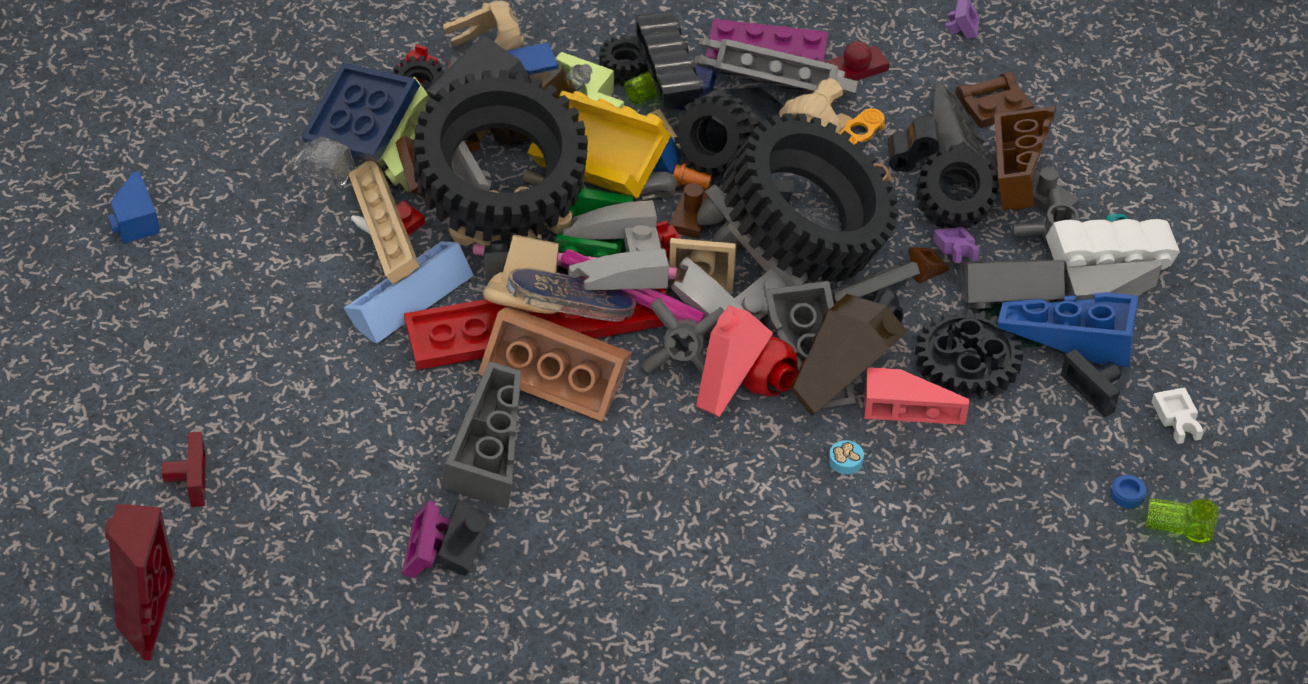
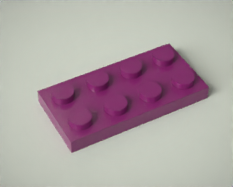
[706,19,828,62]

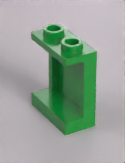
[555,188,634,258]

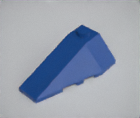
[998,292,1138,367]

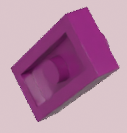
[402,500,449,578]

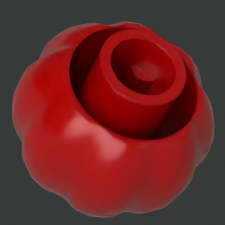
[741,336,798,397]

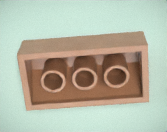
[478,306,631,421]

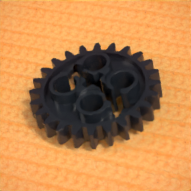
[915,309,1024,399]

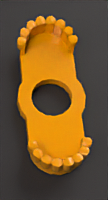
[840,108,885,145]

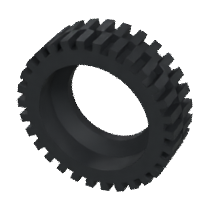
[413,70,588,242]
[722,113,899,283]

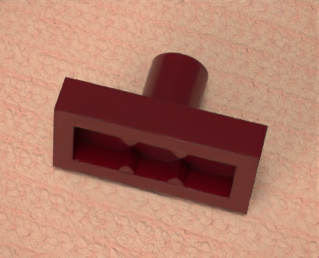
[162,431,206,507]

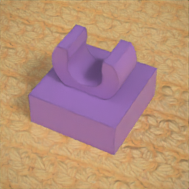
[946,0,980,39]

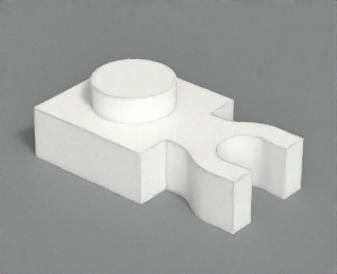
[1152,388,1203,444]

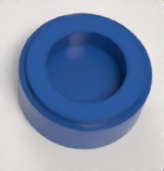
[1110,475,1147,508]

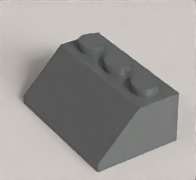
[955,259,1065,308]

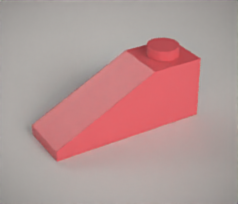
[696,305,773,417]
[864,367,969,425]

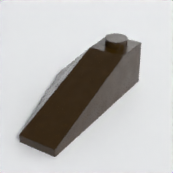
[790,294,908,416]

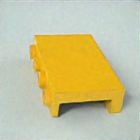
[527,91,671,199]

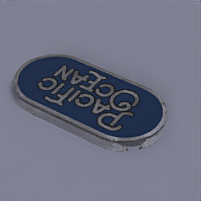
[506,268,636,322]

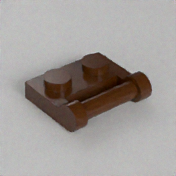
[955,71,1034,128]

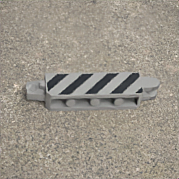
[695,38,859,98]

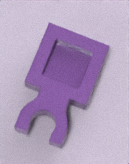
[933,227,979,263]

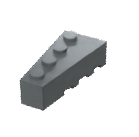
[442,361,521,508]

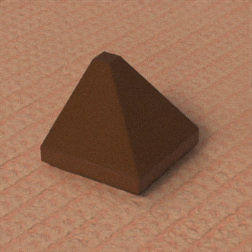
[908,247,949,283]

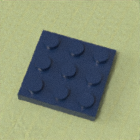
[301,62,420,162]

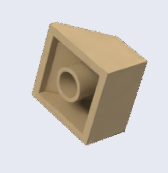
[669,238,737,292]

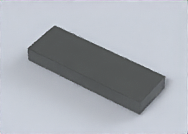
[831,262,920,304]

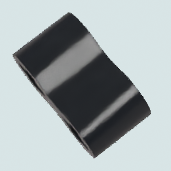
[888,116,940,172]

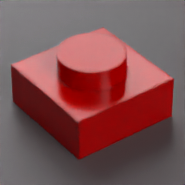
[396,200,425,235]

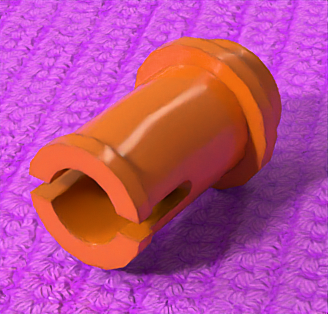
[673,163,713,188]

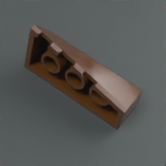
[994,106,1056,210]

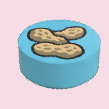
[829,440,864,475]

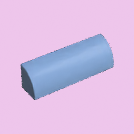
[344,241,474,343]

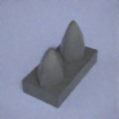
[696,184,741,246]

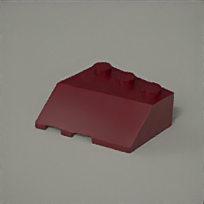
[105,504,175,661]

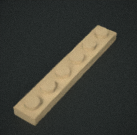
[348,160,420,284]

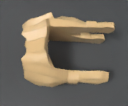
[443,1,524,51]
[779,78,852,134]

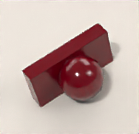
[824,41,890,81]

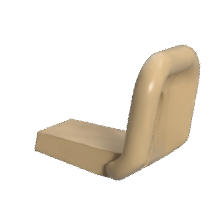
[483,234,564,314]

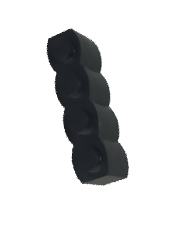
[635,11,704,110]

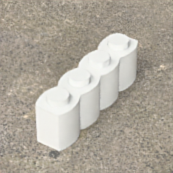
[1046,219,1180,270]

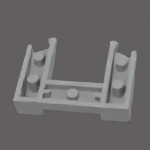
[562,200,669,290]
[671,221,808,333]

